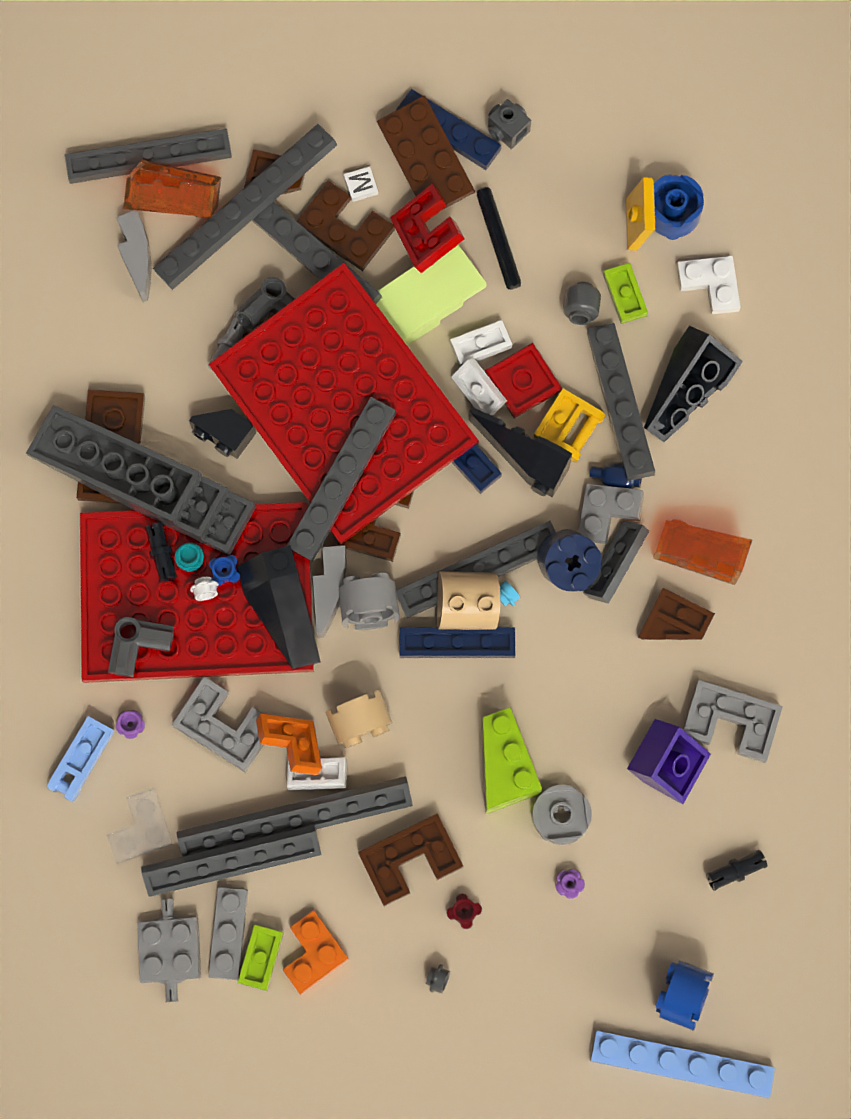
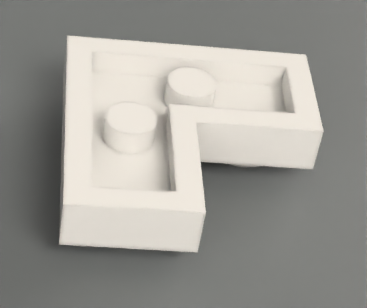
[677,256,741,314]

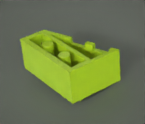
[482,707,542,814]

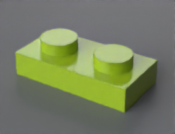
[603,263,648,324]
[238,924,284,991]

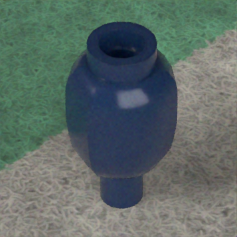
[590,462,642,489]

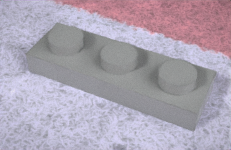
[209,887,248,980]

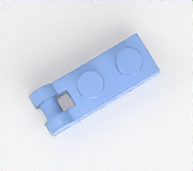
[47,716,114,802]

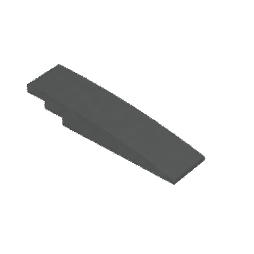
[26,405,256,555]

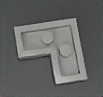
[578,484,644,544]

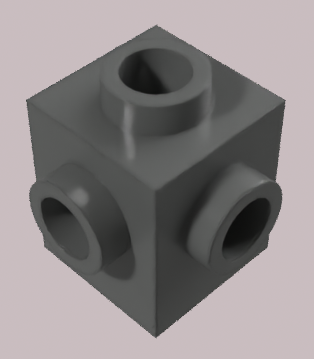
[488,99,531,150]

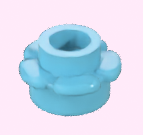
[500,580,520,607]

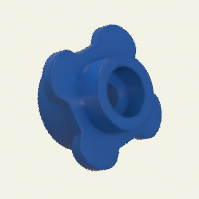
[209,555,240,586]

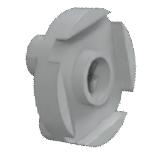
[532,785,592,845]

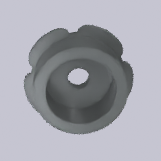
[426,964,450,994]

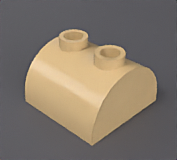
[436,571,500,630]

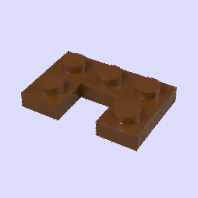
[297,181,395,272]
[338,490,415,562]
[358,813,464,907]

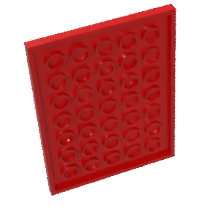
[208,263,479,544]
[80,502,314,683]

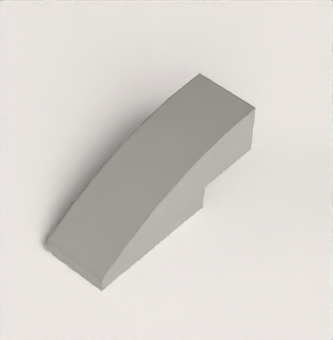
[116,209,152,302]
[313,545,346,638]

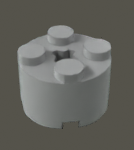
[339,573,400,630]

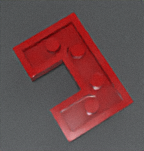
[390,183,465,273]

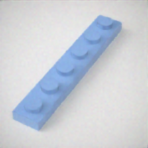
[591,1031,775,1098]

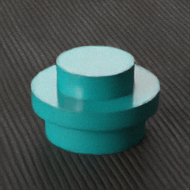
[175,543,204,572]

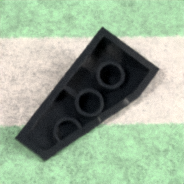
[644,325,743,442]
[469,407,572,498]
[237,545,321,670]

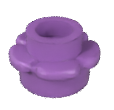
[116,710,145,739]
[556,869,585,899]

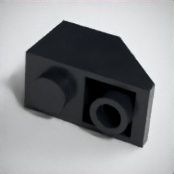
[189,409,257,459]

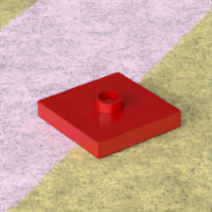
[485,343,562,419]

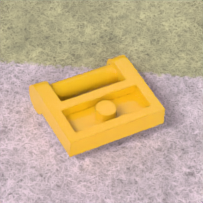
[533,388,606,463]

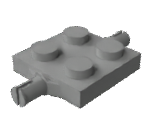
[137,899,201,1002]

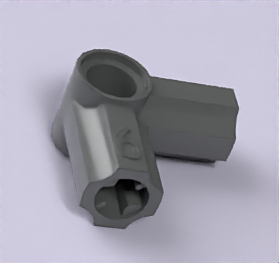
[235,277,295,330]
[108,617,174,677]

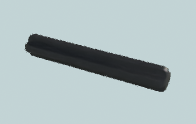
[477,187,521,290]

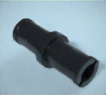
[144,522,177,583]
[706,850,768,891]

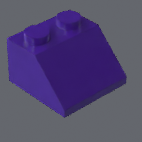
[627,719,711,804]

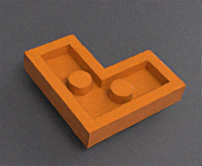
[256,713,322,775]
[283,910,348,995]

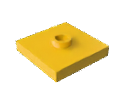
[626,177,655,251]

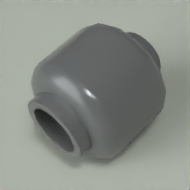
[563,282,601,325]

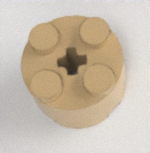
[325,690,392,748]

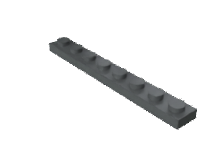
[153,124,337,290]
[176,776,413,857]

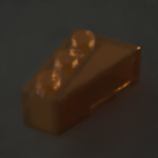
[123,160,222,218]
[653,519,752,585]

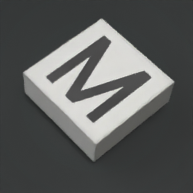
[344,166,378,202]

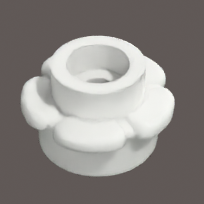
[190,577,219,601]

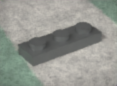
[583,521,649,604]

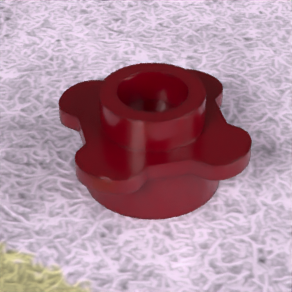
[447,894,482,929]

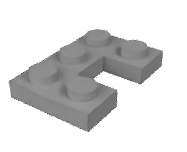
[172,677,264,773]
[683,680,783,763]

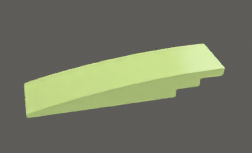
[376,245,487,346]

